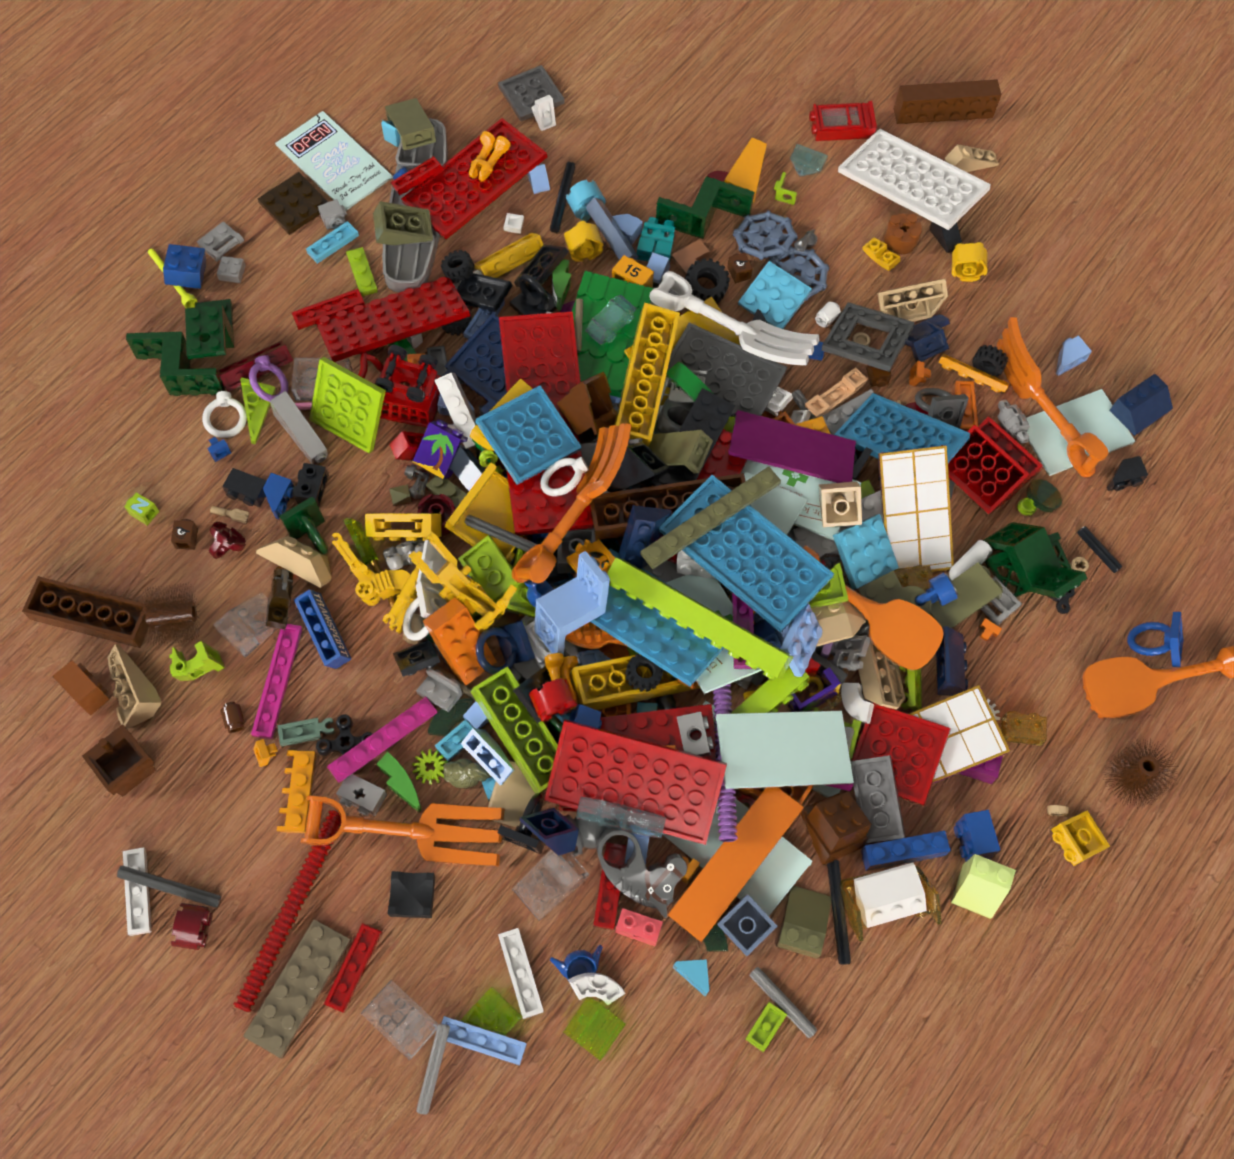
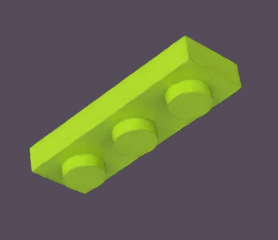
[346,247,378,297]

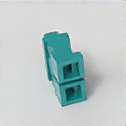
[636,217,675,262]

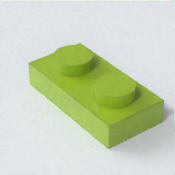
[745,1002,787,1052]

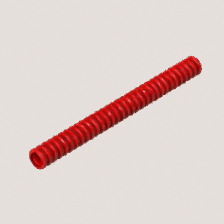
[233,810,341,1012]

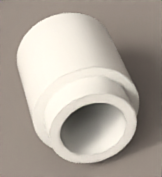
[815,302,841,328]

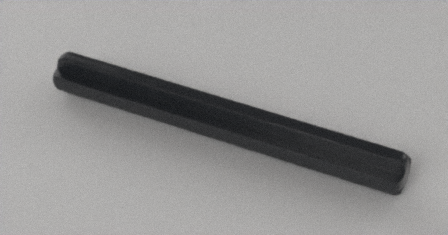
[550,162,575,233]
[827,860,851,965]

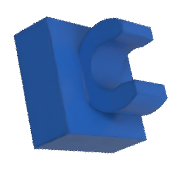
[207,437,231,462]

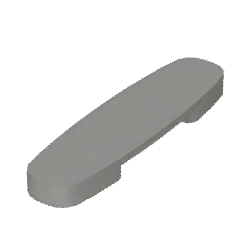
[382,118,448,293]

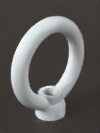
[202,391,247,438]
[540,457,589,497]

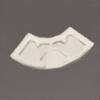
[841,683,874,724]
[568,973,626,1005]

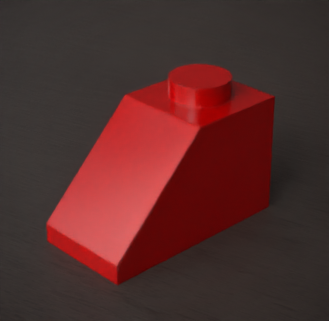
[389,431,424,461]

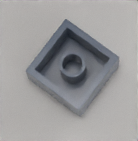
[716,894,778,956]

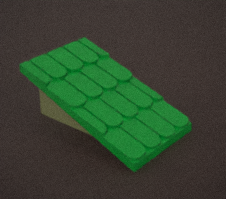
[572,271,654,398]

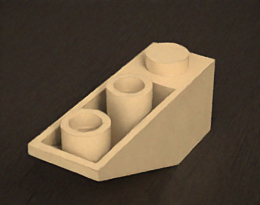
[945,144,999,172]

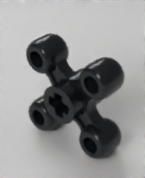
[316,714,373,756]

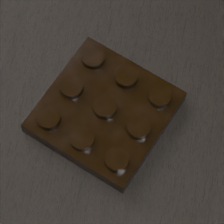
[257,172,328,235]

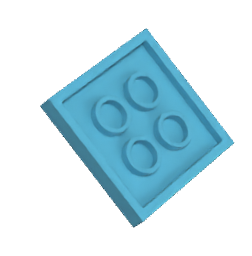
[738,261,812,329]
[833,514,899,589]

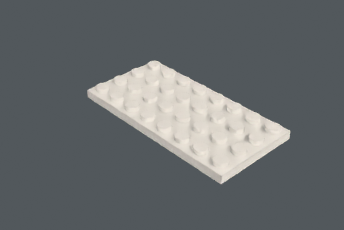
[838,129,991,230]

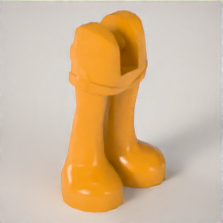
[469,131,511,182]
[544,653,578,713]

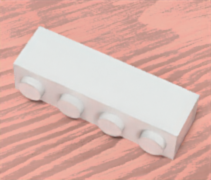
[434,373,477,449]

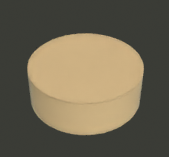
[852,332,870,346]
[1047,805,1069,816]

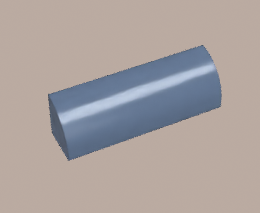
[586,198,639,260]
[450,445,485,491]

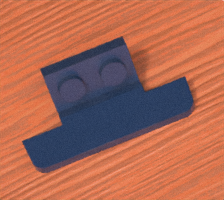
[905,315,950,362]

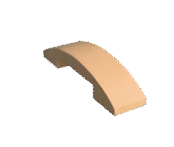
[804,367,868,418]

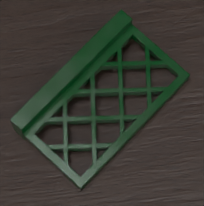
[985,532,1072,597]

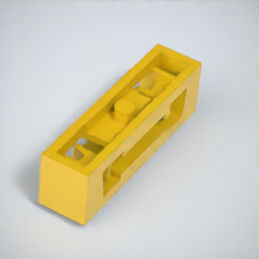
[365,513,442,541]

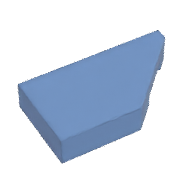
[577,649,612,666]

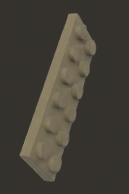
[243,919,351,1059]

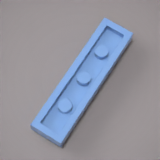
[441,1016,527,1066]

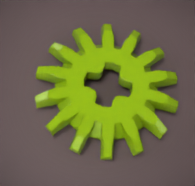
[412,749,448,785]

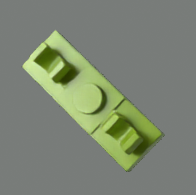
[900,666,922,712]

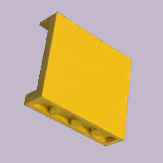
[445,463,525,563]

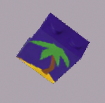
[413,420,468,479]
[787,667,841,712]

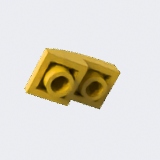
[862,238,901,271]

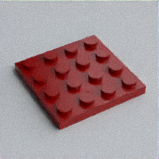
[852,703,951,806]

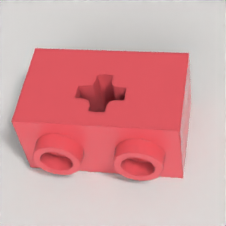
[615,908,663,946]

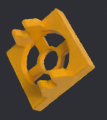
[566,539,615,573]

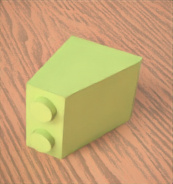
[951,854,1016,919]

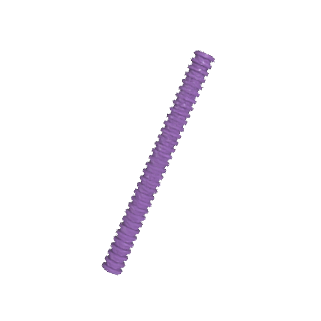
[713,684,738,842]

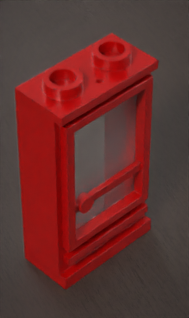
[809,101,877,141]

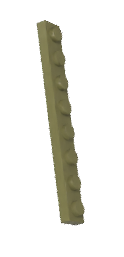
[641,466,781,570]

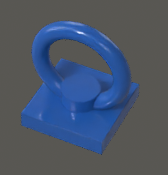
[1127,612,1184,667]

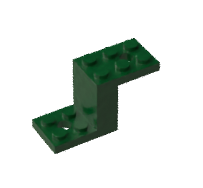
[656,176,755,239]
[185,299,234,359]
[126,332,225,396]
[983,522,1088,599]

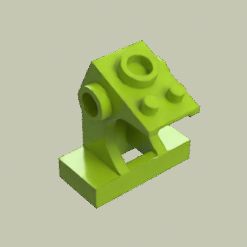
[169,641,225,681]

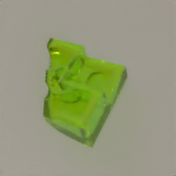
[461,987,523,1036]

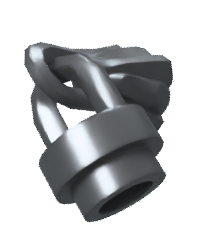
[794,229,817,252]
[404,464,429,499]

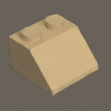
[819,482,862,527]

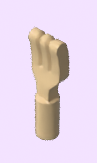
[210,506,249,524]

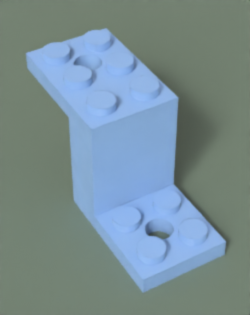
[534,551,610,655]
[753,604,823,677]

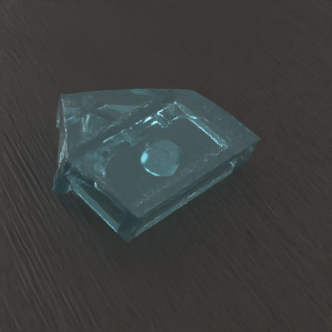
[790,144,828,177]

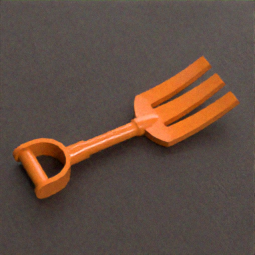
[997,317,1108,477]
[512,423,631,583]
[300,796,505,866]

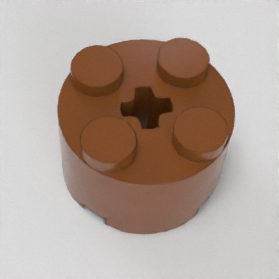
[884,214,922,254]

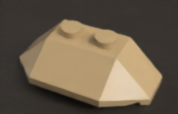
[877,279,948,321]
[256,536,332,588]
[811,601,866,647]
[858,637,906,709]

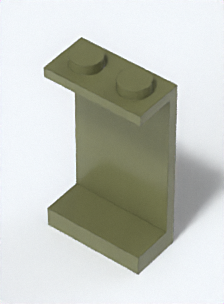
[385,98,436,151]
[649,430,713,473]
[929,562,1003,629]

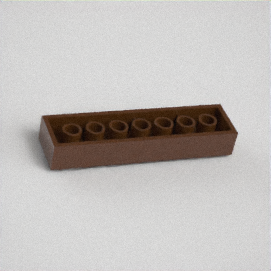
[590,473,751,541]

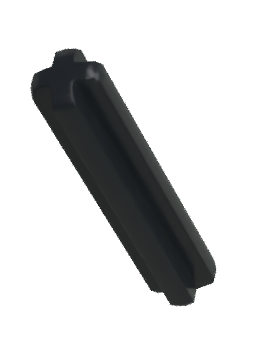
[1077,526,1122,573]

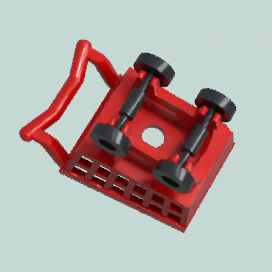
[358,345,441,428]

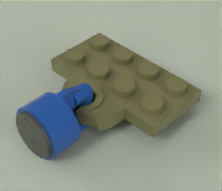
[858,571,958,614]

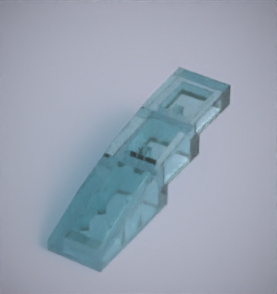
[576,796,666,838]

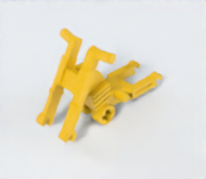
[409,532,517,633]
[332,533,422,634]

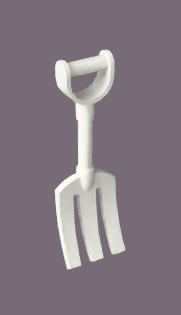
[649,271,820,365]

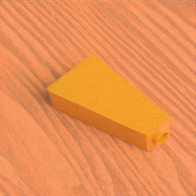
[724,137,767,203]

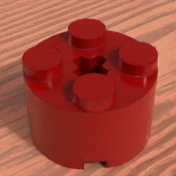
[529,678,577,722]

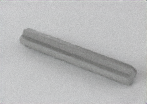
[750,967,817,1038]
[416,1024,450,1114]

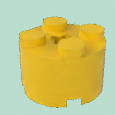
[564,221,604,262]
[952,242,987,282]

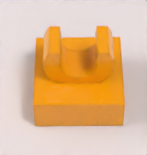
[253,739,278,767]
[681,856,700,884]

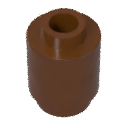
[220,702,245,733]

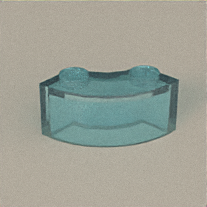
[585,295,637,345]

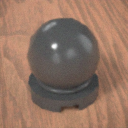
[564,811,612,857]

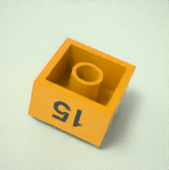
[612,255,654,288]

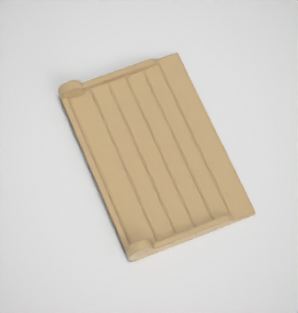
[488,761,535,827]

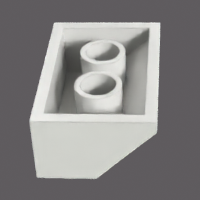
[854,862,927,928]

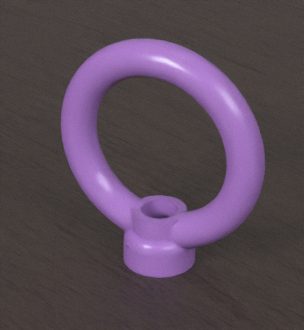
[249,355,288,402]

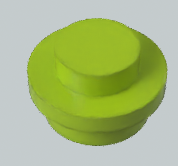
[1017,498,1037,516]

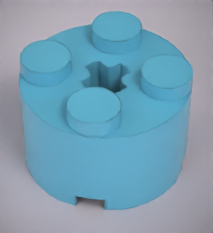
[566,180,606,221]

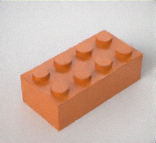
[422,597,497,686]

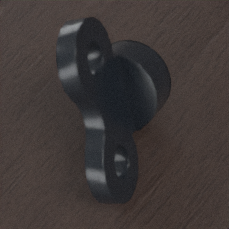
[1048,589,1075,614]

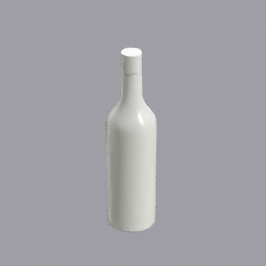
[949,540,993,580]

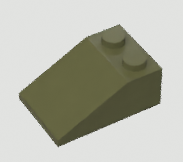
[373,201,433,245]
[776,885,831,959]

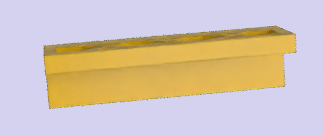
[474,233,544,278]

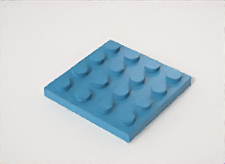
[475,386,582,485]

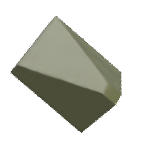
[389,484,412,506]

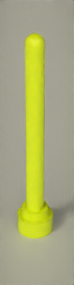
[148,248,198,308]

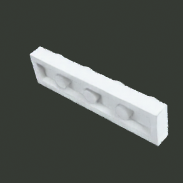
[123,847,152,936]
[498,928,544,1019]

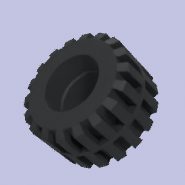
[685,258,730,304]

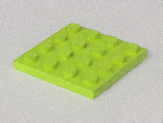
[309,357,386,453]

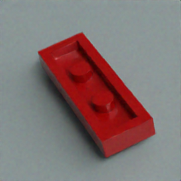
[390,156,443,196]

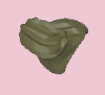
[443,758,491,789]

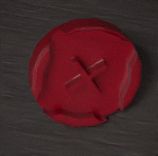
[209,521,246,559]

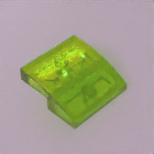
[563,997,626,1061]

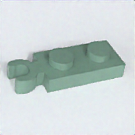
[277,718,335,747]

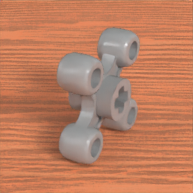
[383,537,425,570]

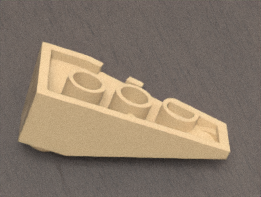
[107,644,161,729]

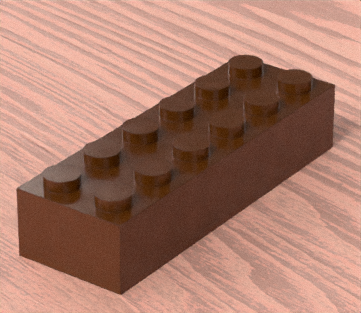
[893,79,1002,124]
[22,576,149,648]

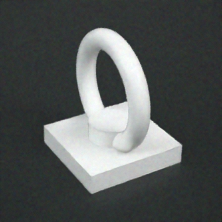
[403,581,447,641]

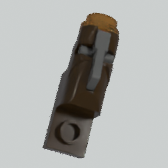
[266,566,293,630]

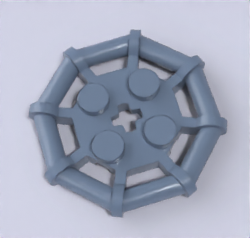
[733,210,798,260]
[769,246,829,301]

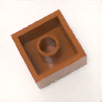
[52,660,110,716]

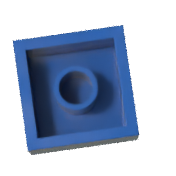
[163,244,206,289]
[954,810,1001,862]

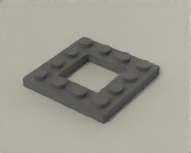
[822,302,915,372]

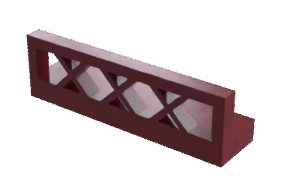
[218,340,293,392]

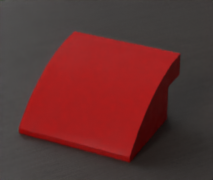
[948,416,1043,515]

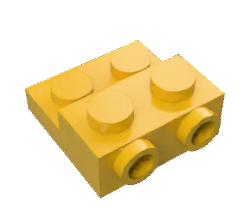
[1051,810,1110,866]

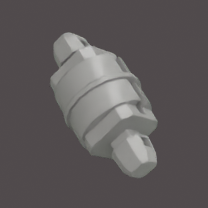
[997,400,1030,444]

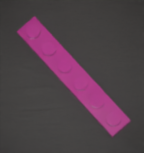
[251,624,302,740]
[327,697,438,783]

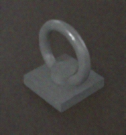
[915,388,969,429]

